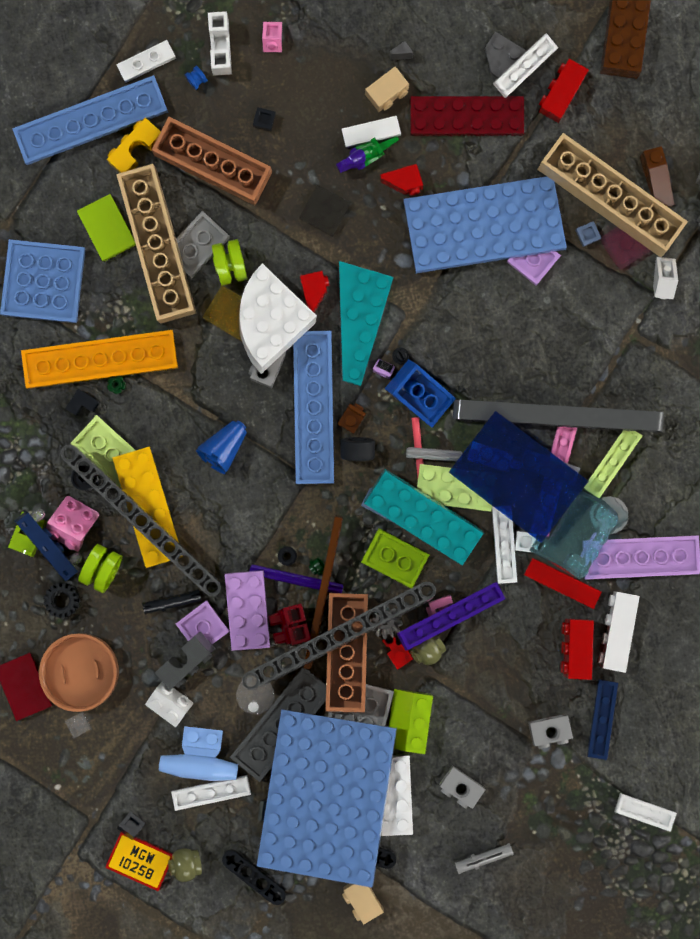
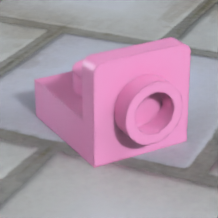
[262,22,282,52]
[426,595,453,616]

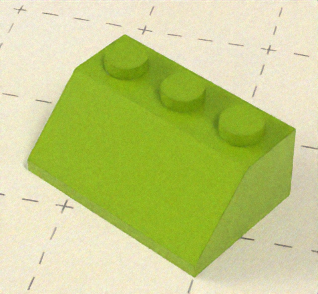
[389,689,433,754]

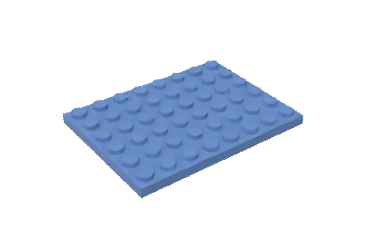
[257,709,397,887]

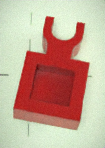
[382,636,413,670]

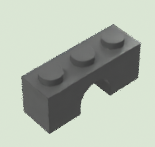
[155,632,216,690]

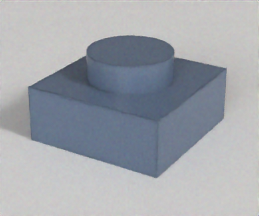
[575,221,601,247]

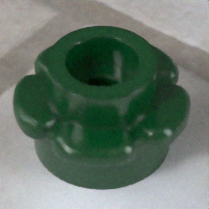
[107,376,126,394]
[309,557,325,576]

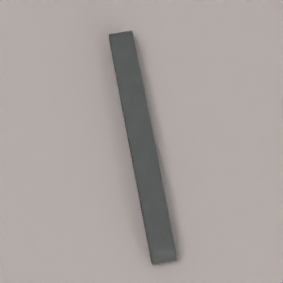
[453,400,664,432]
[60,444,221,596]
[242,582,436,691]

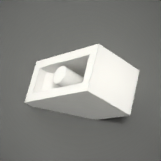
[653,257,678,299]

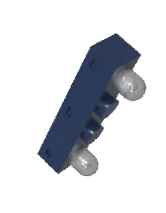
[14,508,82,581]

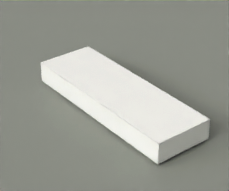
[342,116,401,148]

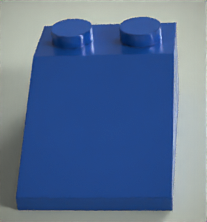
[385,359,456,428]

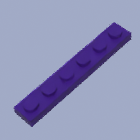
[397,582,505,651]

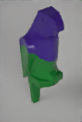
[336,136,399,173]

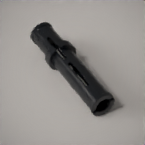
[142,589,201,615]

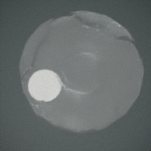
[236,676,274,714]

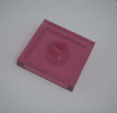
[600,227,651,271]

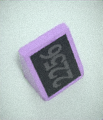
[373,359,395,379]

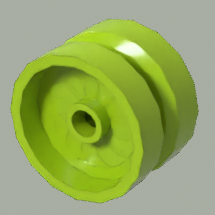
[212,239,248,286]
[78,544,123,593]

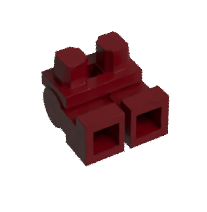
[268,603,311,645]

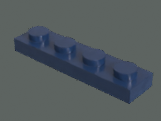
[587,679,618,760]

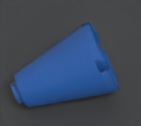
[196,421,247,474]

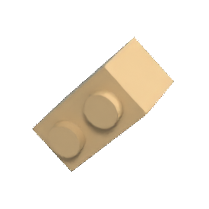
[365,67,409,112]
[342,883,384,925]

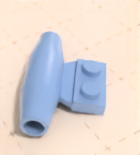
[159,726,238,781]

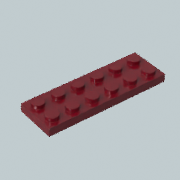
[410,96,524,136]

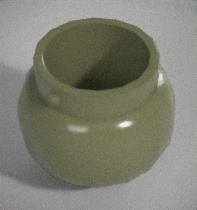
[410,635,446,666]
[168,848,202,882]

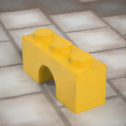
[107,118,161,173]

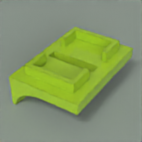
[8,512,48,557]

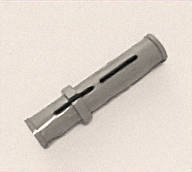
[454,843,514,874]

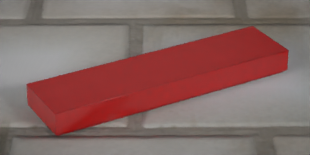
[524,558,602,609]

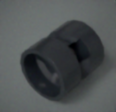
[71,465,100,491]

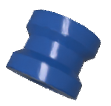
[184,66,208,90]

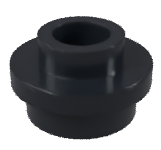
[278,546,297,566]

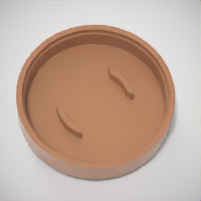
[39,633,119,712]

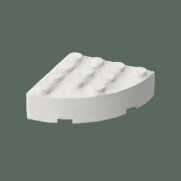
[239,263,317,374]
[381,753,413,836]

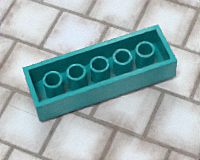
[364,469,483,565]

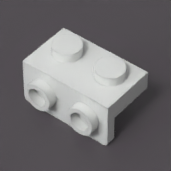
[145,682,193,727]

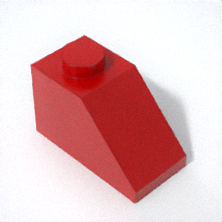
[380,164,423,196]
[300,271,330,313]

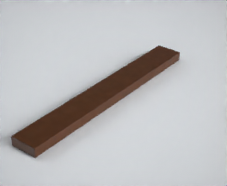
[303,515,343,669]

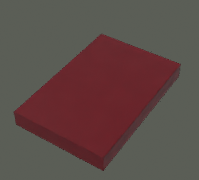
[0,652,53,721]

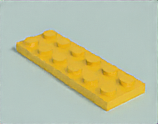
[112,446,183,568]

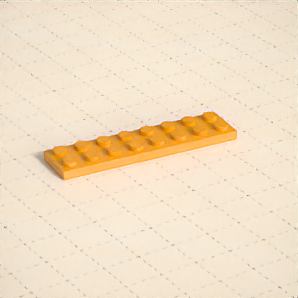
[21,330,178,389]

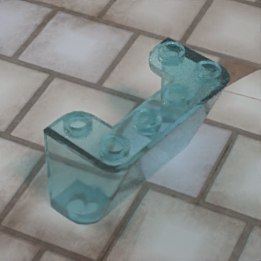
[529,485,618,579]

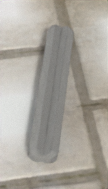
[406,447,462,462]

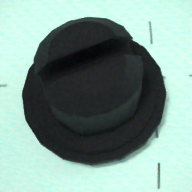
[392,347,409,364]

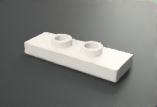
[116,40,176,83]
[614,793,677,832]

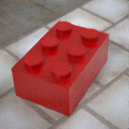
[560,618,594,680]

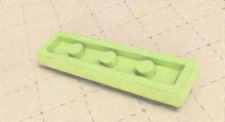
[583,431,642,499]

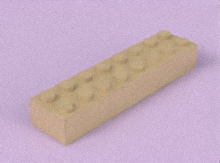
[537,133,688,257]
[116,164,197,324]

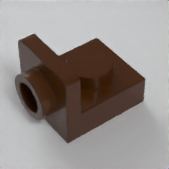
[338,403,366,434]

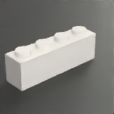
[598,592,640,673]

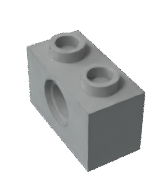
[528,714,573,749]
[439,765,486,809]

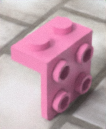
[46,496,99,552]

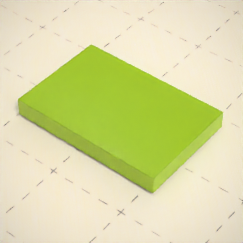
[77,194,136,262]
[361,528,429,588]

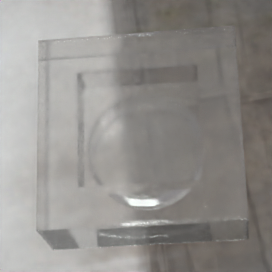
[65,712,92,738]

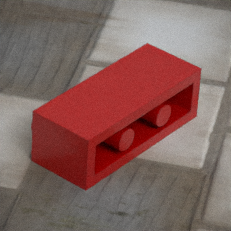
[539,59,589,123]

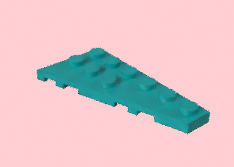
[339,261,394,386]

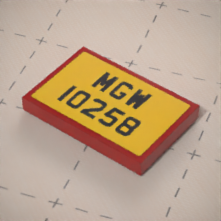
[105,832,173,891]

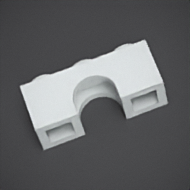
[208,11,232,76]

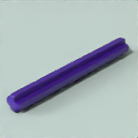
[250,565,343,593]

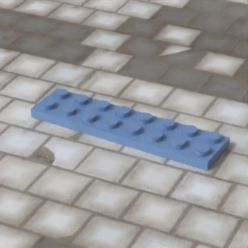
[12,75,168,165]
[293,331,334,484]

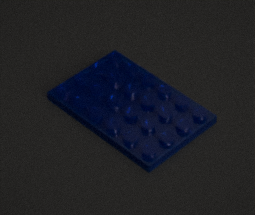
[449,411,589,543]

